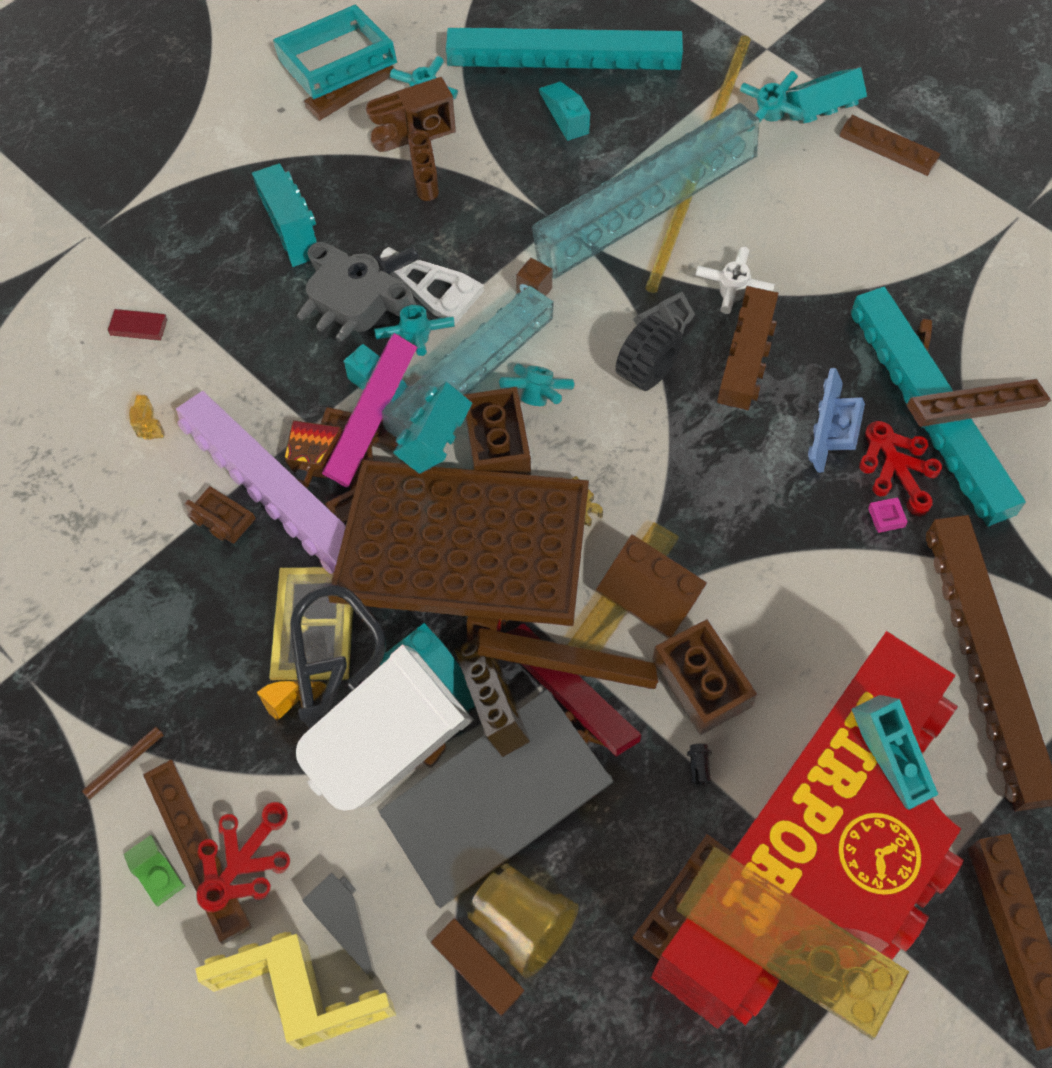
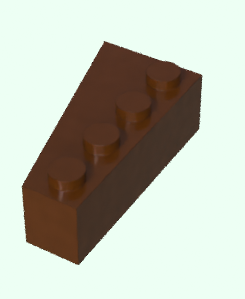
[717,286,779,411]

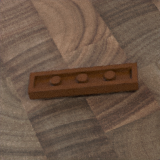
[304,65,394,121]
[839,114,941,176]

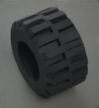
[615,315,683,391]

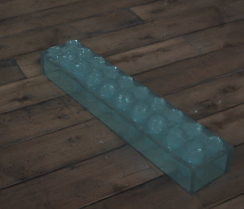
[532,103,760,279]

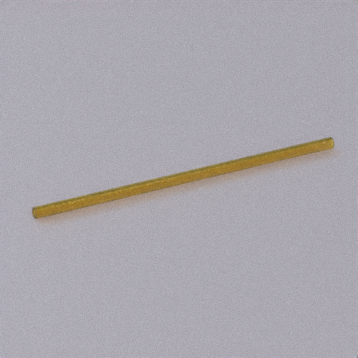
[645,35,751,293]

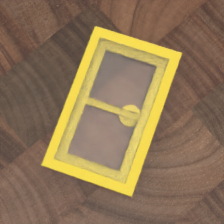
[269,567,353,680]

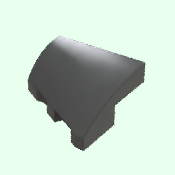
[633,292,695,334]

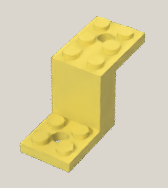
[195,932,396,1050]

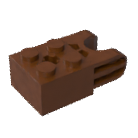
[366,76,456,152]

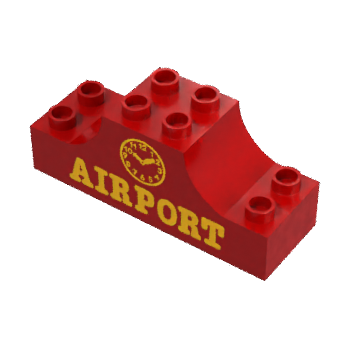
[651,631,964,1029]

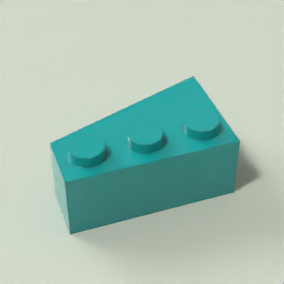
[393,381,472,474]

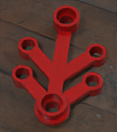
[859,421,942,516]
[196,802,290,912]

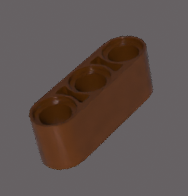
[408,130,439,201]

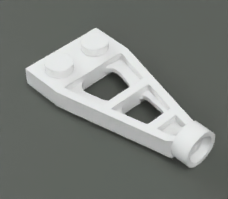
[380,247,484,325]

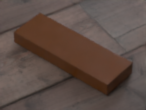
[430,918,525,1017]

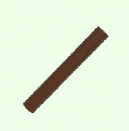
[82,726,164,800]

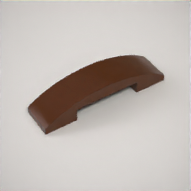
[632,834,732,959]

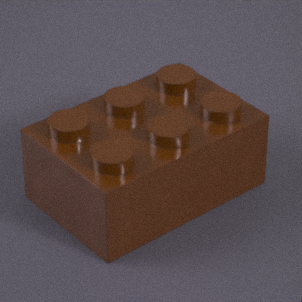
[463,387,531,475]
[652,619,757,735]

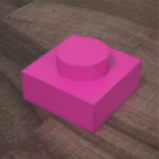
[868,497,908,533]

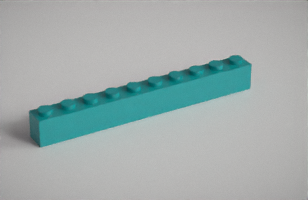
[446,28,683,70]
[851,286,1026,527]

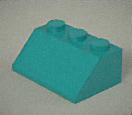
[785,67,867,124]

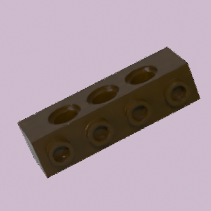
[455,637,530,757]

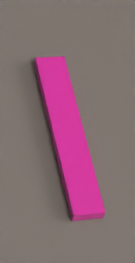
[322,333,417,487]

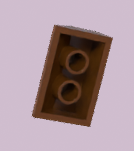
[595,534,707,639]

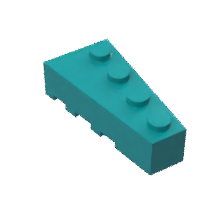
[252,163,317,267]

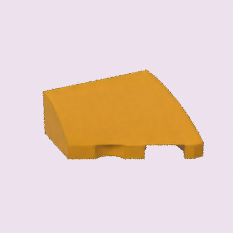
[257,681,326,721]

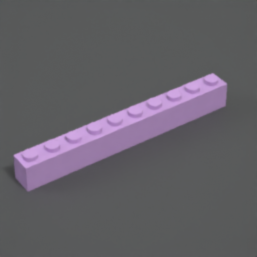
[176,391,346,574]

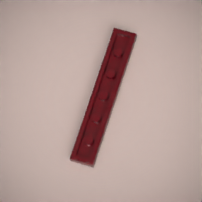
[507,624,641,756]

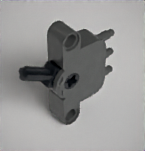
[297,242,419,342]

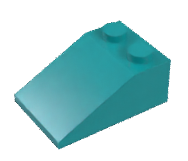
[379,623,475,713]

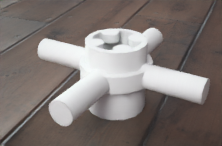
[696,247,775,314]

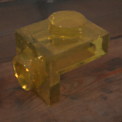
[129,395,165,440]

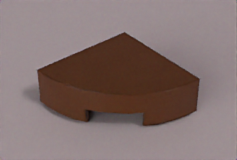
[916,319,932,351]

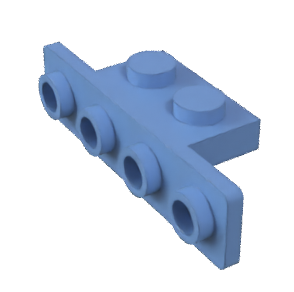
[808,368,865,472]

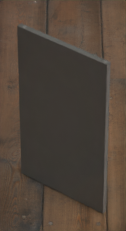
[379,690,613,909]

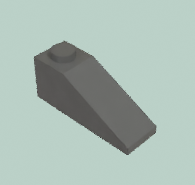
[302,873,376,979]

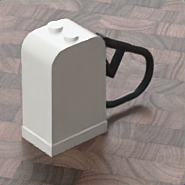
[290,585,474,811]

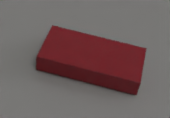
[108,309,168,341]

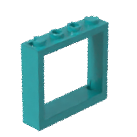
[273,4,398,100]

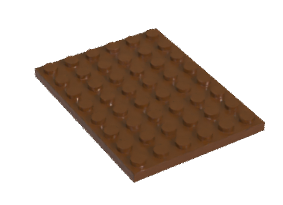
[328,460,589,626]

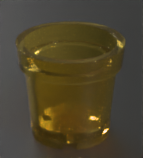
[468,864,579,978]

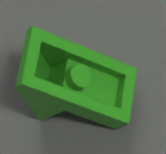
[123,835,186,906]

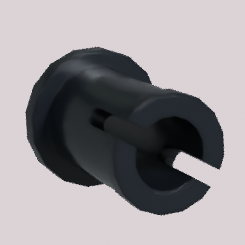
[687,743,712,785]

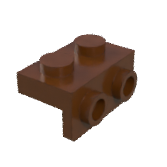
[184,486,256,544]

